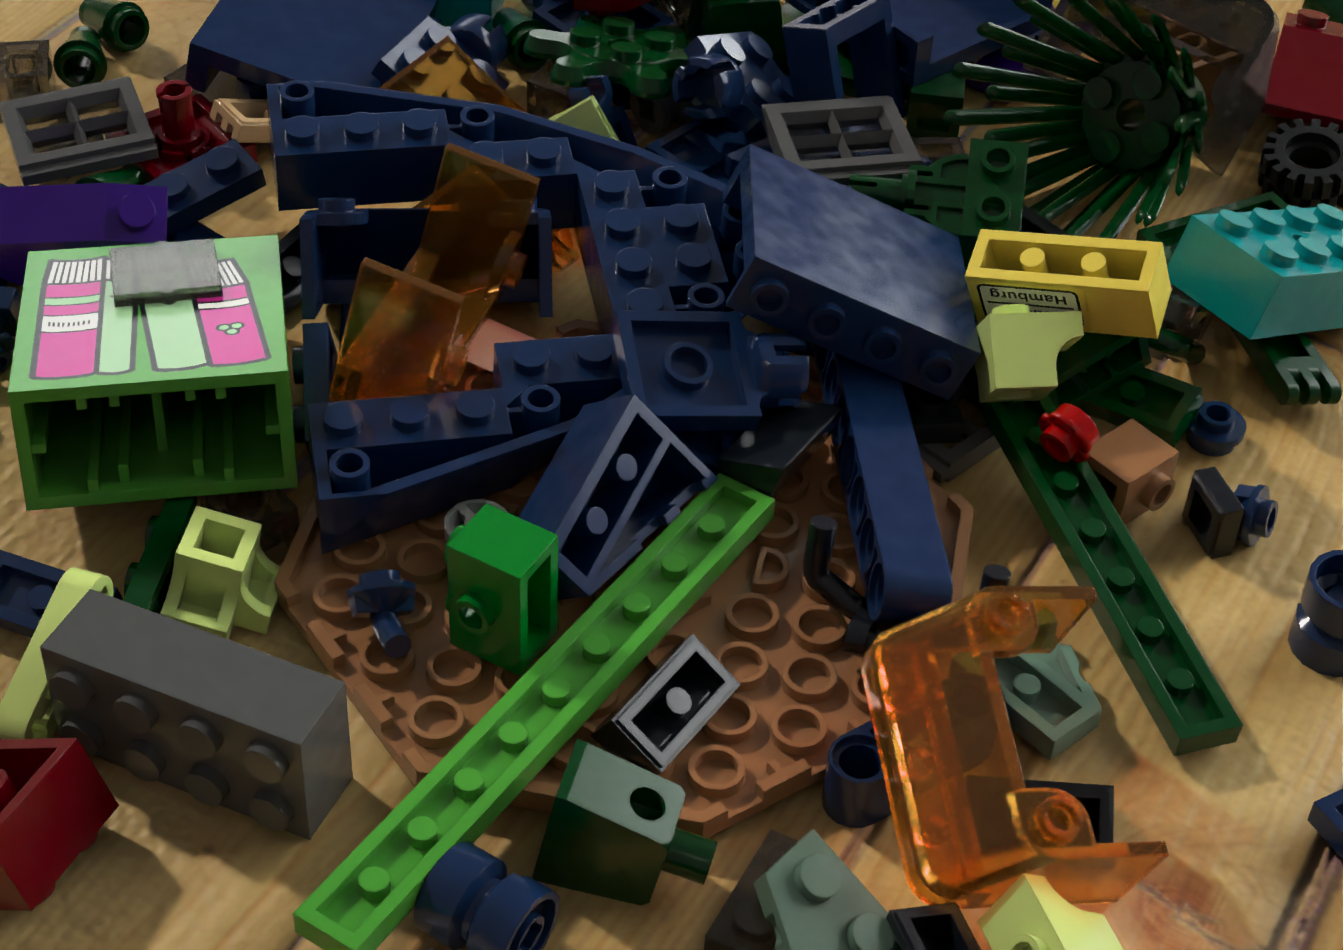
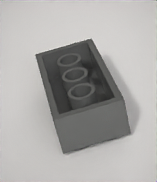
[40,589,353,840]

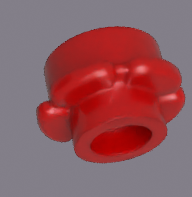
[1039,403,1099,463]

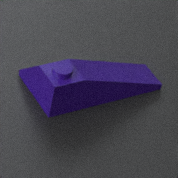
[0,183,168,286]

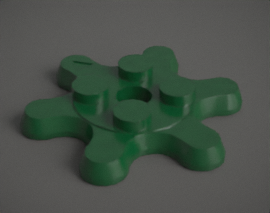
[523,14,689,99]

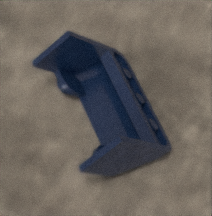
[299,197,553,319]

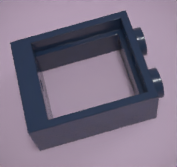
[782,0,906,153]

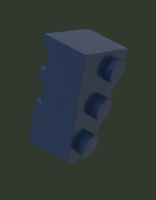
[519,394,718,600]

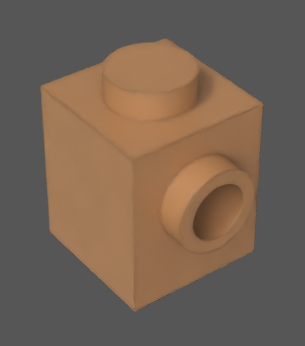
[1087,419,1180,525]

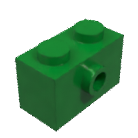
[444,503,558,676]

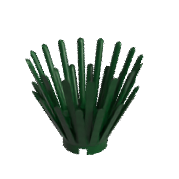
[943,0,1208,239]

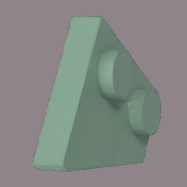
[950,600,1102,760]

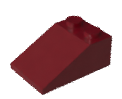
[1260,9,1343,131]
[0,738,119,911]

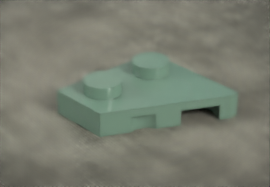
[753,829,902,950]

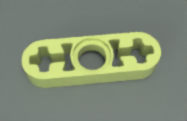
[0,567,114,739]

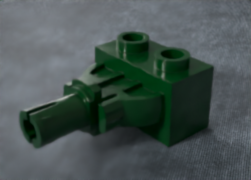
[849,138,1029,266]

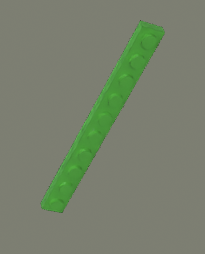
[293,473,775,950]

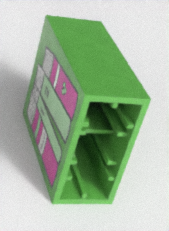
[7,235,298,511]

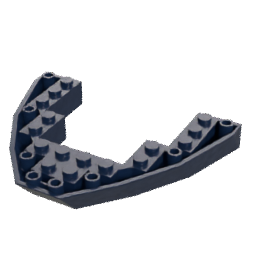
[266,80,746,554]

